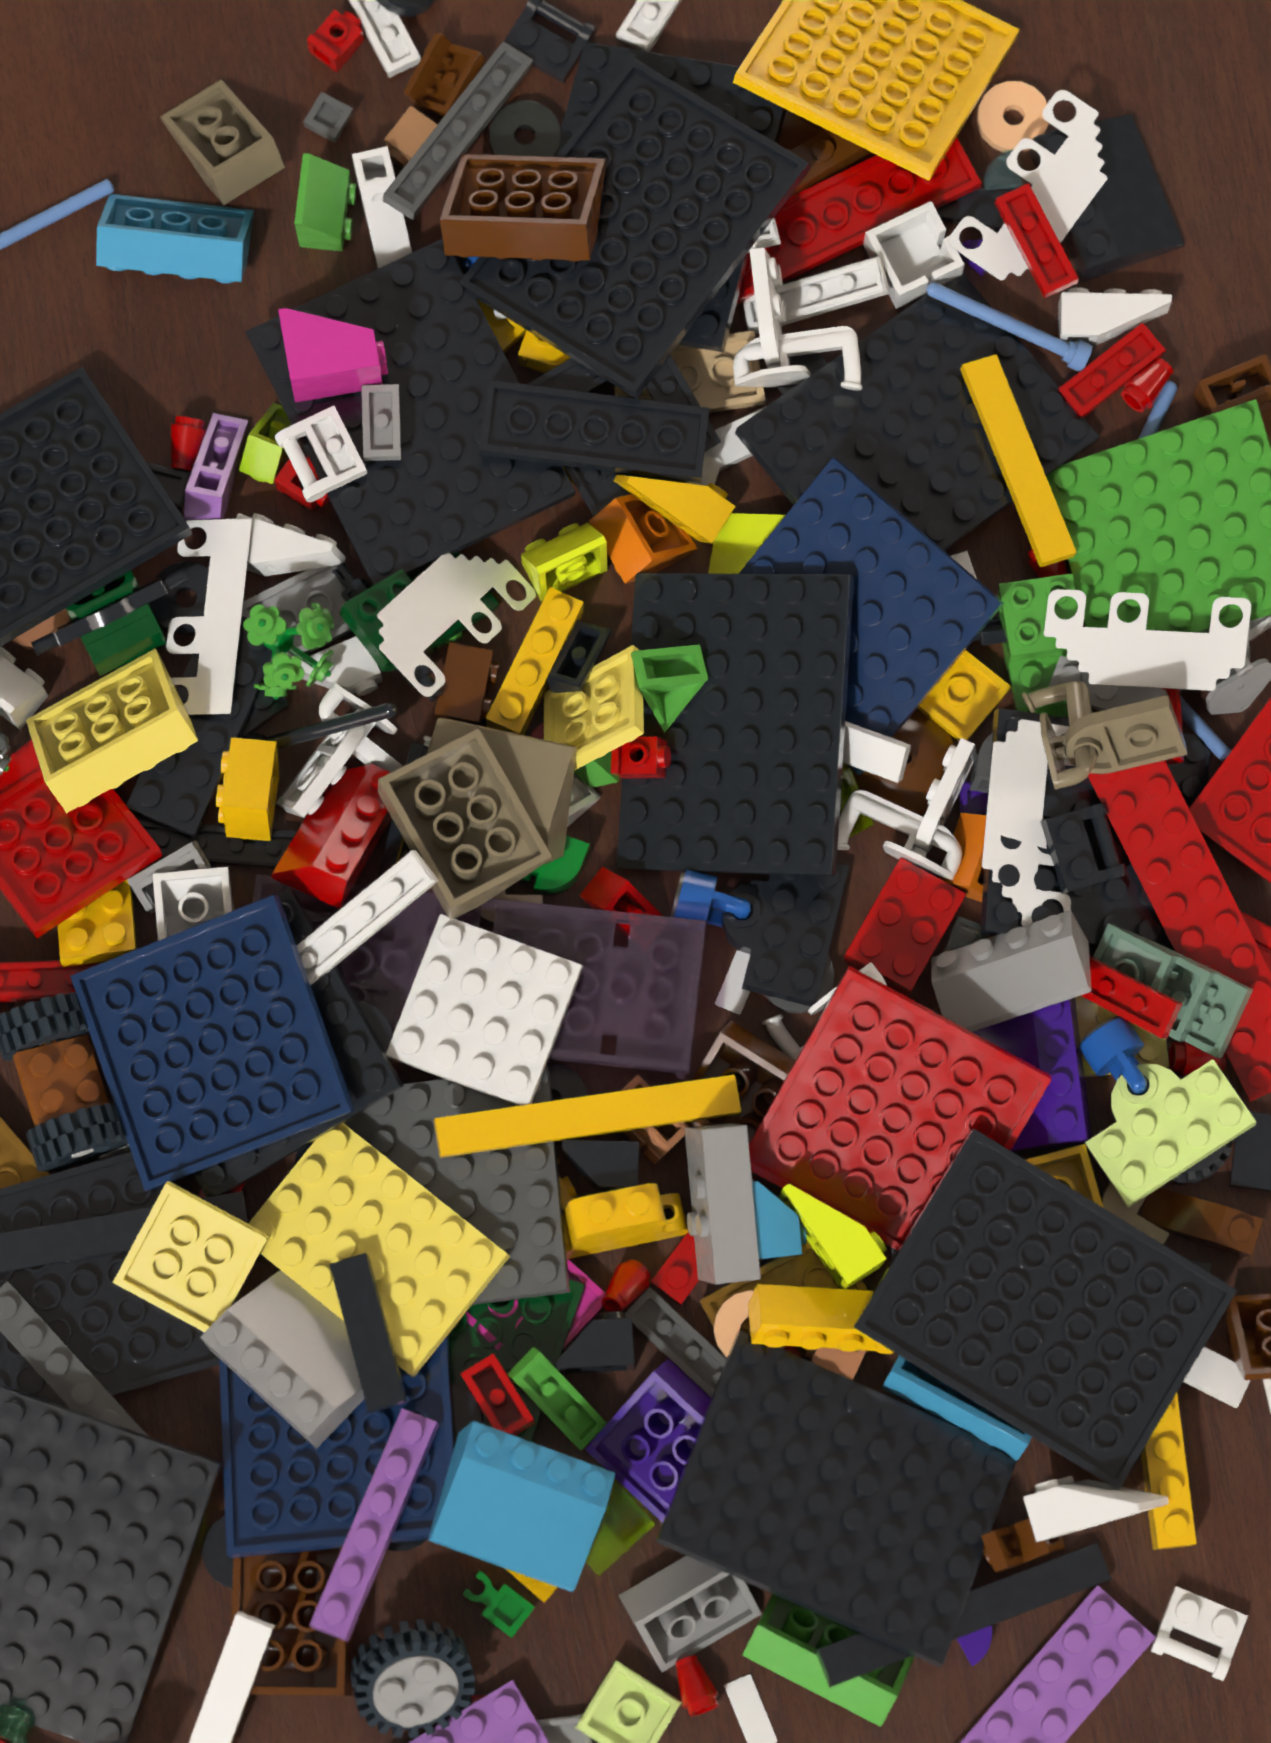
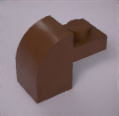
[981,1518,1065,1573]

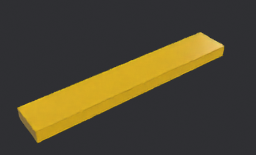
[960,354,1077,567]

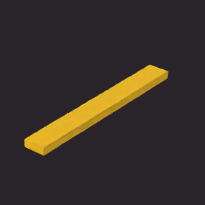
[434,1075,741,1158]

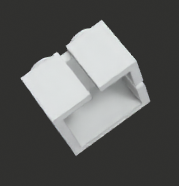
[863,201,965,309]

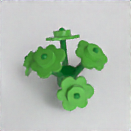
[243,602,334,699]

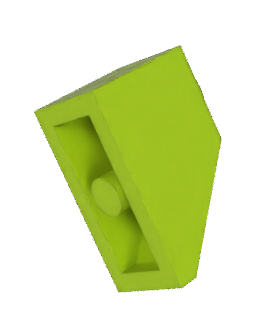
[239,402,291,484]

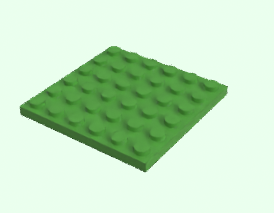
[1046,399,1271,633]

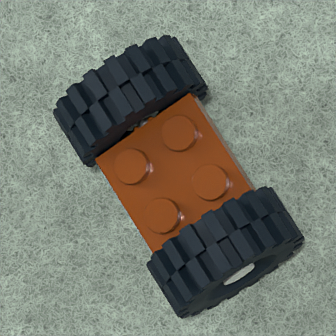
[0,992,128,1172]

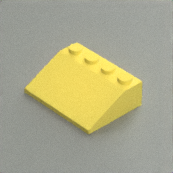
[26,648,198,813]

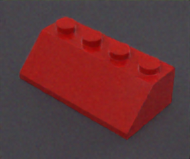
[271,764,392,909]

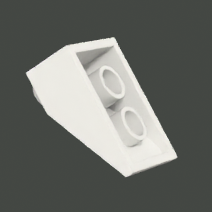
[1023,1476,1169,1542]

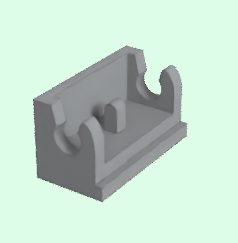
[127,840,212,914]

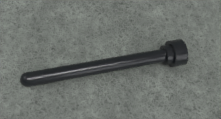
[240,703,397,750]

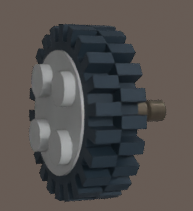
[350,1620,475,1738]

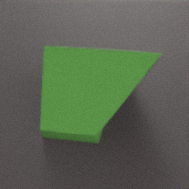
[631,645,708,733]

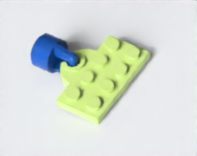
[1079,1016,1256,1208]

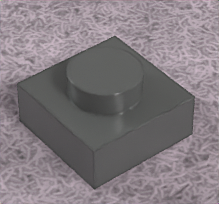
[303,92,354,143]

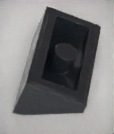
[547,620,612,693]

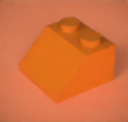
[589,494,697,583]
[939,813,986,902]

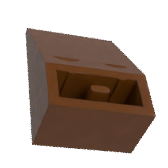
[1193,354,1271,445]

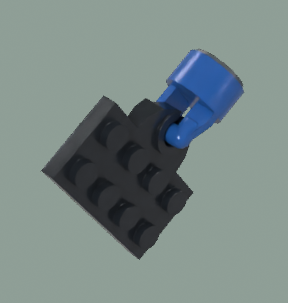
[670,863,849,1007]

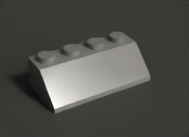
[931,910,1092,1032]

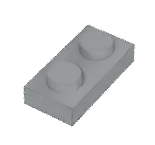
[361,384,401,461]

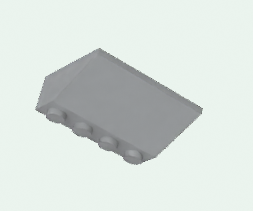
[200,1270,365,1449]

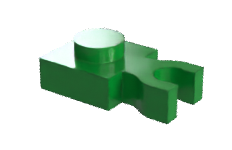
[462,1571,535,1638]

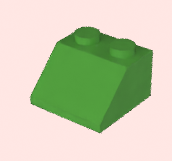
[294,153,357,251]

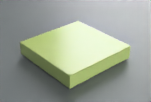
[574,1660,682,1743]

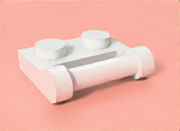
[275,406,367,502]
[1150,1586,1248,1681]

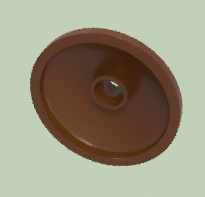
[847,711,955,816]

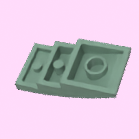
[1093,923,1253,1058]

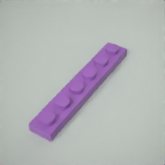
[310,1409,439,1642]

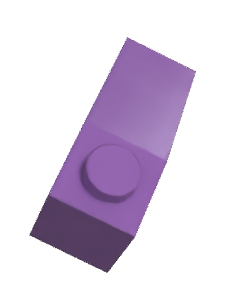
[184,413,248,521]

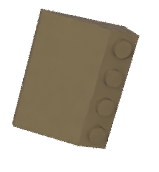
[426,717,577,864]
[378,728,552,920]

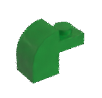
[520,836,590,896]

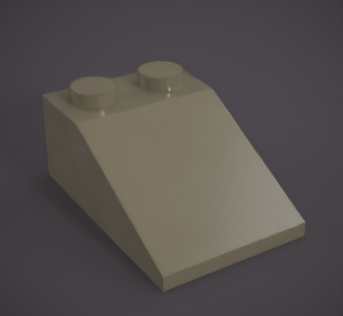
[161,80,285,205]

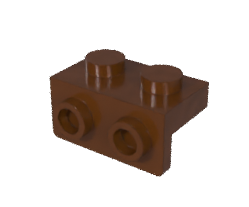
[404,32,486,117]

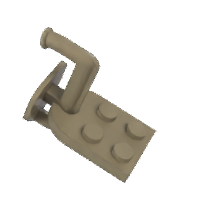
[1022,681,1187,789]

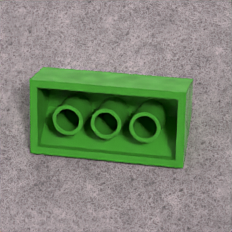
[742,1594,914,1727]

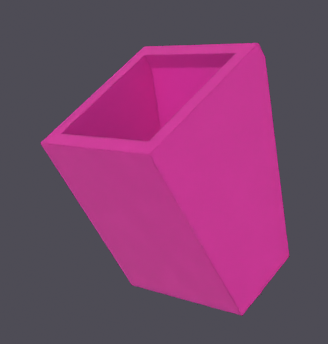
[278,308,388,403]

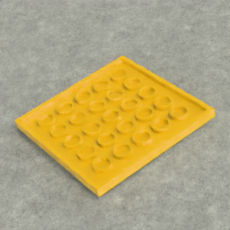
[733,0,1020,181]

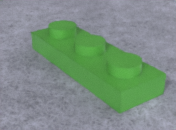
[507,1347,607,1451]

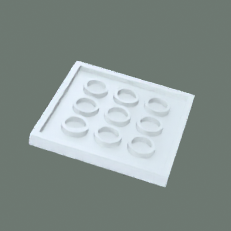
[386,914,583,1106]

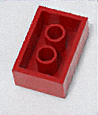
[843,857,966,998]

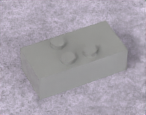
[684,1123,760,1284]

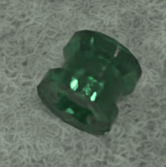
[0,1705,36,1743]

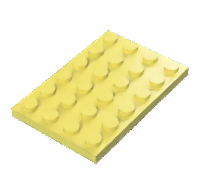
[248,1123,510,1378]

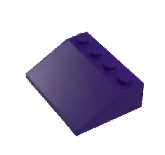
[972,997,1092,1153]
[585,1358,711,1523]

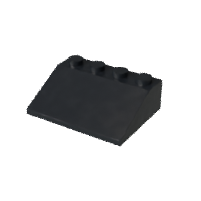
[1029,115,1184,283]

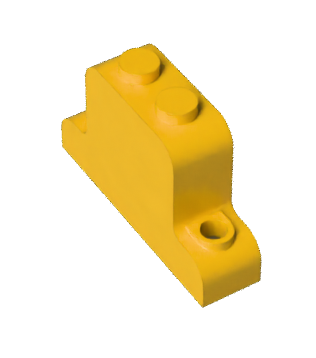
[563,1183,688,1259]

